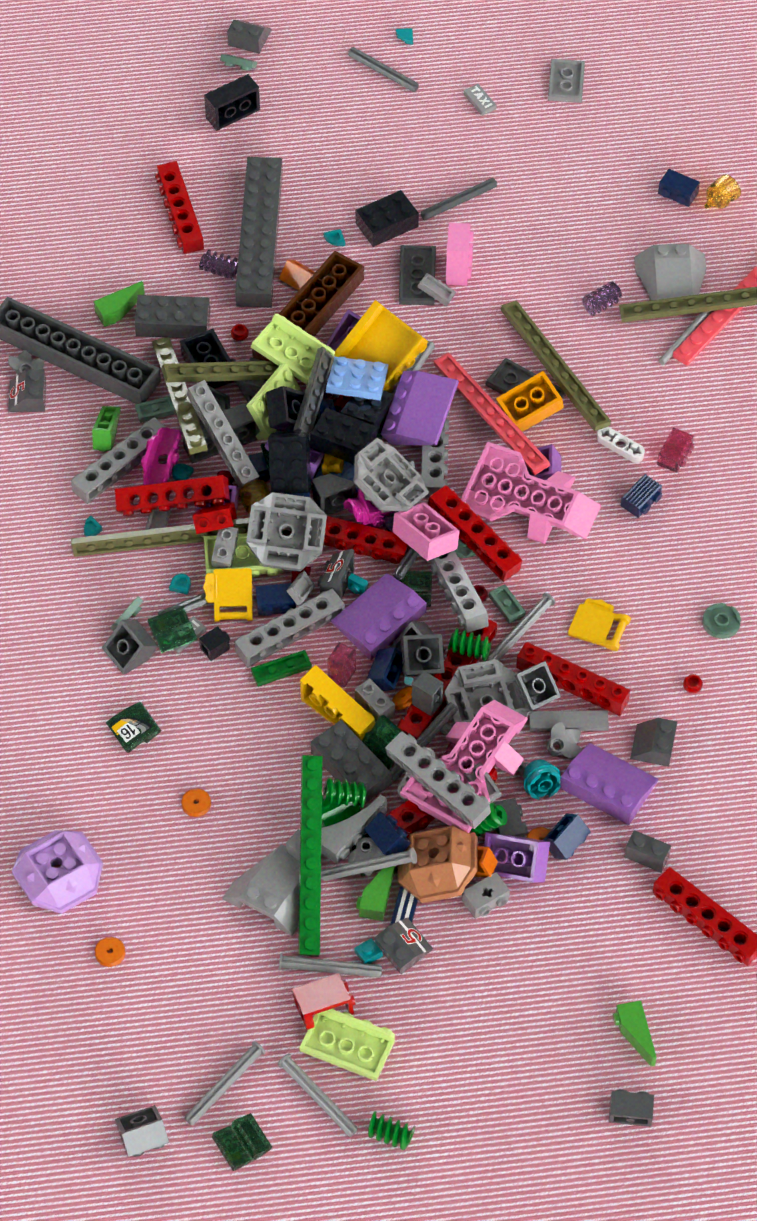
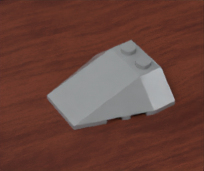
[634,244,707,300]
[222,844,300,936]

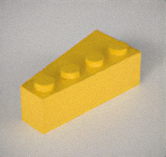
[300,665,375,741]

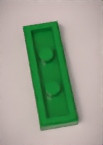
[251,650,312,687]

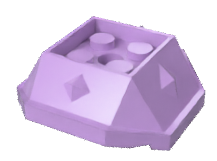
[12,830,103,914]

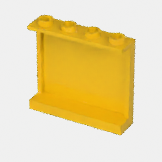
[334,300,428,393]

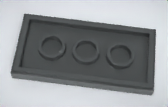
[399,245,436,305]
[486,358,566,419]

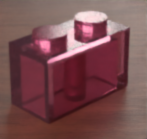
[657,427,695,473]
[327,642,356,688]

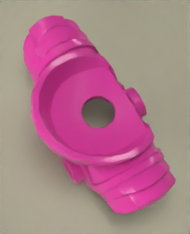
[141,427,182,495]
[343,489,399,528]

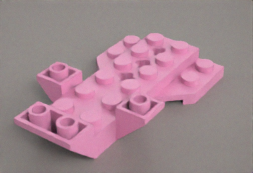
[461,442,601,544]
[400,700,528,833]

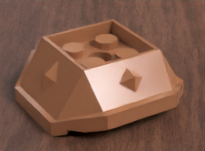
[398,826,478,903]

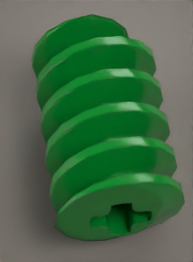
[448,628,491,662]
[323,778,366,808]
[471,803,507,837]
[368,1111,415,1150]

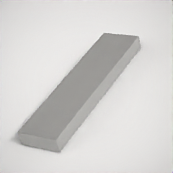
[529,710,609,732]

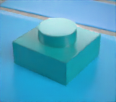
[348,573,368,595]
[354,938,383,964]

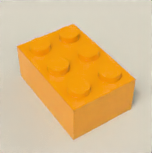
[496,371,564,432]

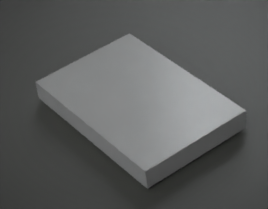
[548,59,585,103]

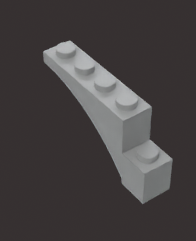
[286,794,388,864]

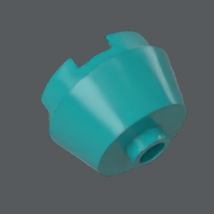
[523,759,561,800]

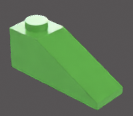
[94,281,145,327]
[92,406,121,452]
[356,866,396,921]
[613,1000,657,1066]

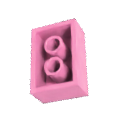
[446,223,474,286]
[392,502,459,561]

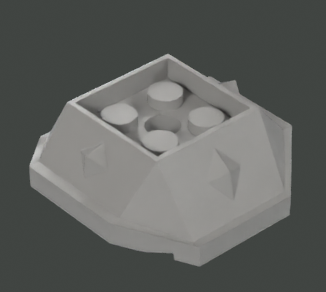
[353,438,429,513]
[246,492,327,571]
[444,659,530,725]

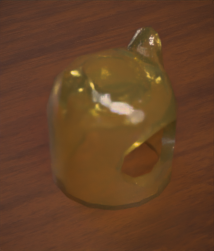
[704,174,741,209]
[238,480,271,515]

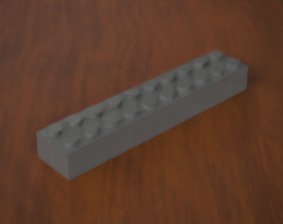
[235,157,283,308]
[0,297,161,404]

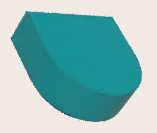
[172,463,194,481]
[169,573,191,595]

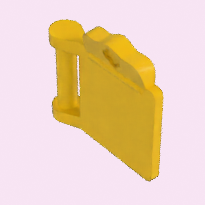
[203,568,253,622]
[568,598,631,651]

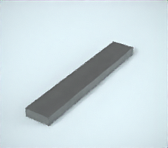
[294,347,334,440]

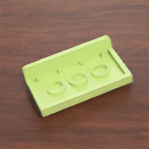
[251,313,335,384]
[246,363,302,440]
[204,533,282,578]
[299,1008,395,1081]

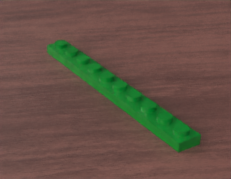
[298,755,323,957]

